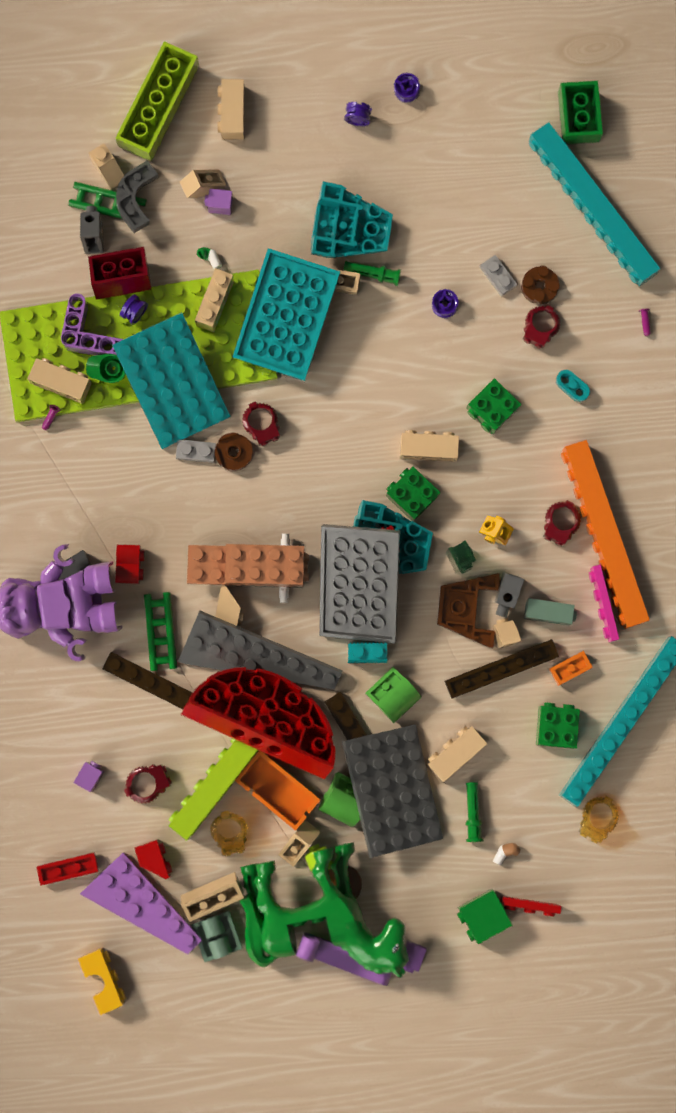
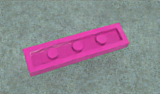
[589,564,619,642]

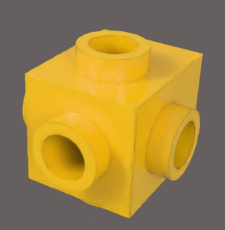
[479,515,514,546]

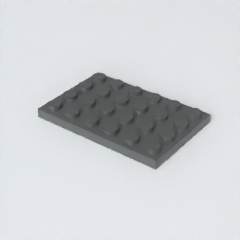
[319,524,400,643]
[342,724,443,858]

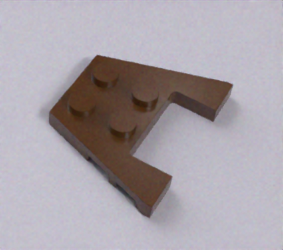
[437,573,500,648]

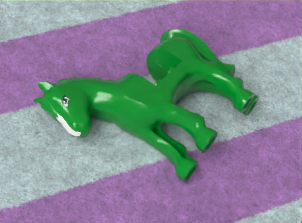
[240,842,409,978]

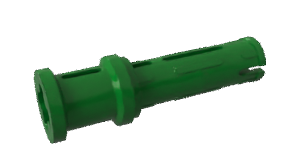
[343,261,401,286]
[465,782,484,842]

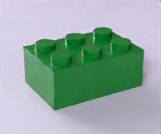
[558,81,603,144]

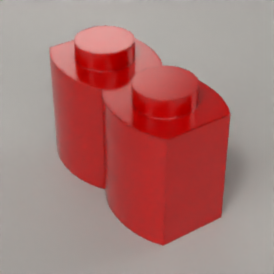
[115,544,145,585]

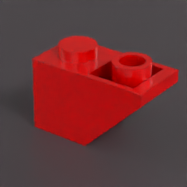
[134,839,173,879]

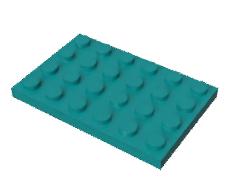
[233,248,341,381]
[112,312,230,449]

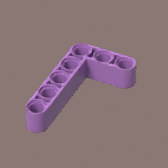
[61,293,123,356]
[296,932,392,986]

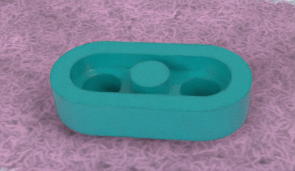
[556,370,590,402]

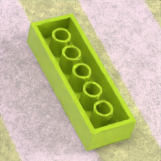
[115,41,199,161]
[168,738,259,841]

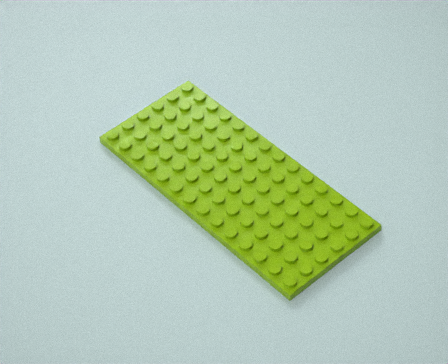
[0,269,278,422]

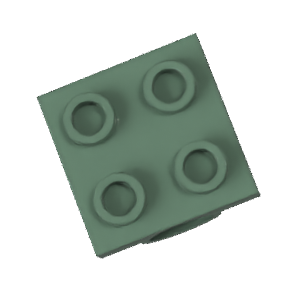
[192,910,242,962]

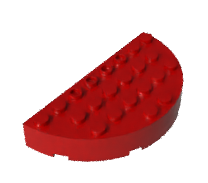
[181,667,336,779]

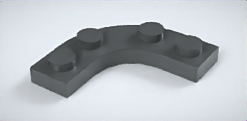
[116,161,158,233]

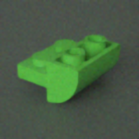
[365,667,422,724]
[318,772,360,827]

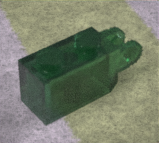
[446,540,476,574]

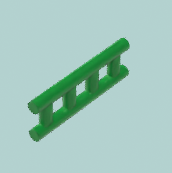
[68,181,147,219]
[144,592,177,671]

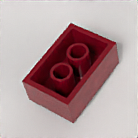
[88,247,152,300]

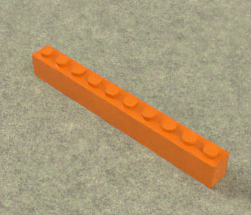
[561,440,650,629]

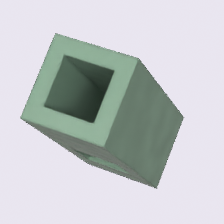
[524,598,577,626]

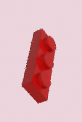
[36,852,99,886]
[500,896,562,917]

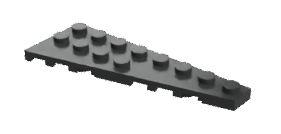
[178,610,342,689]

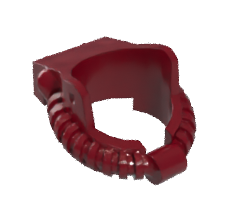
[523,305,561,349]
[242,401,280,447]
[543,500,581,546]
[124,764,172,804]

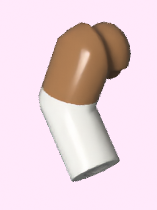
[493,843,520,865]

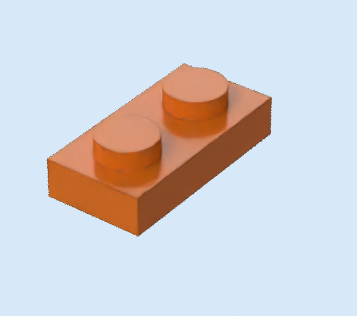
[549,651,593,686]

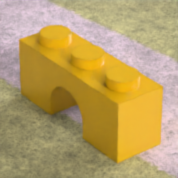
[78,947,126,1015]

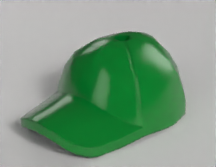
[86,354,126,383]

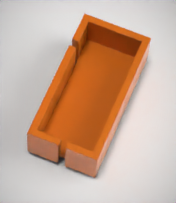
[235,750,321,831]

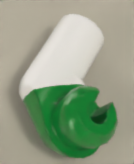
[196,247,222,270]

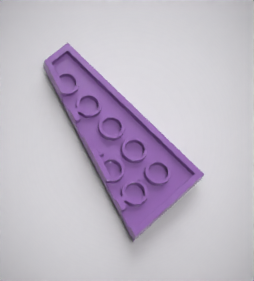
[80,853,203,954]

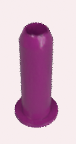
[639,309,651,336]
[42,405,60,430]

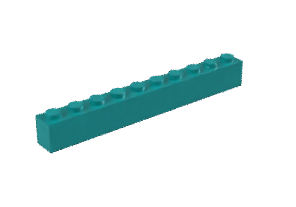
[529,122,661,287]
[559,636,676,807]

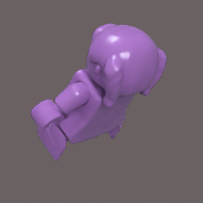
[0,544,122,661]

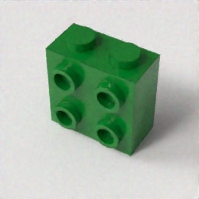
[466,378,522,434]
[386,466,441,522]
[536,703,580,749]
[456,889,513,944]

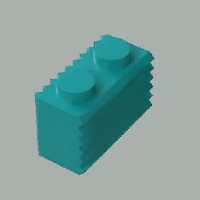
[348,642,387,663]

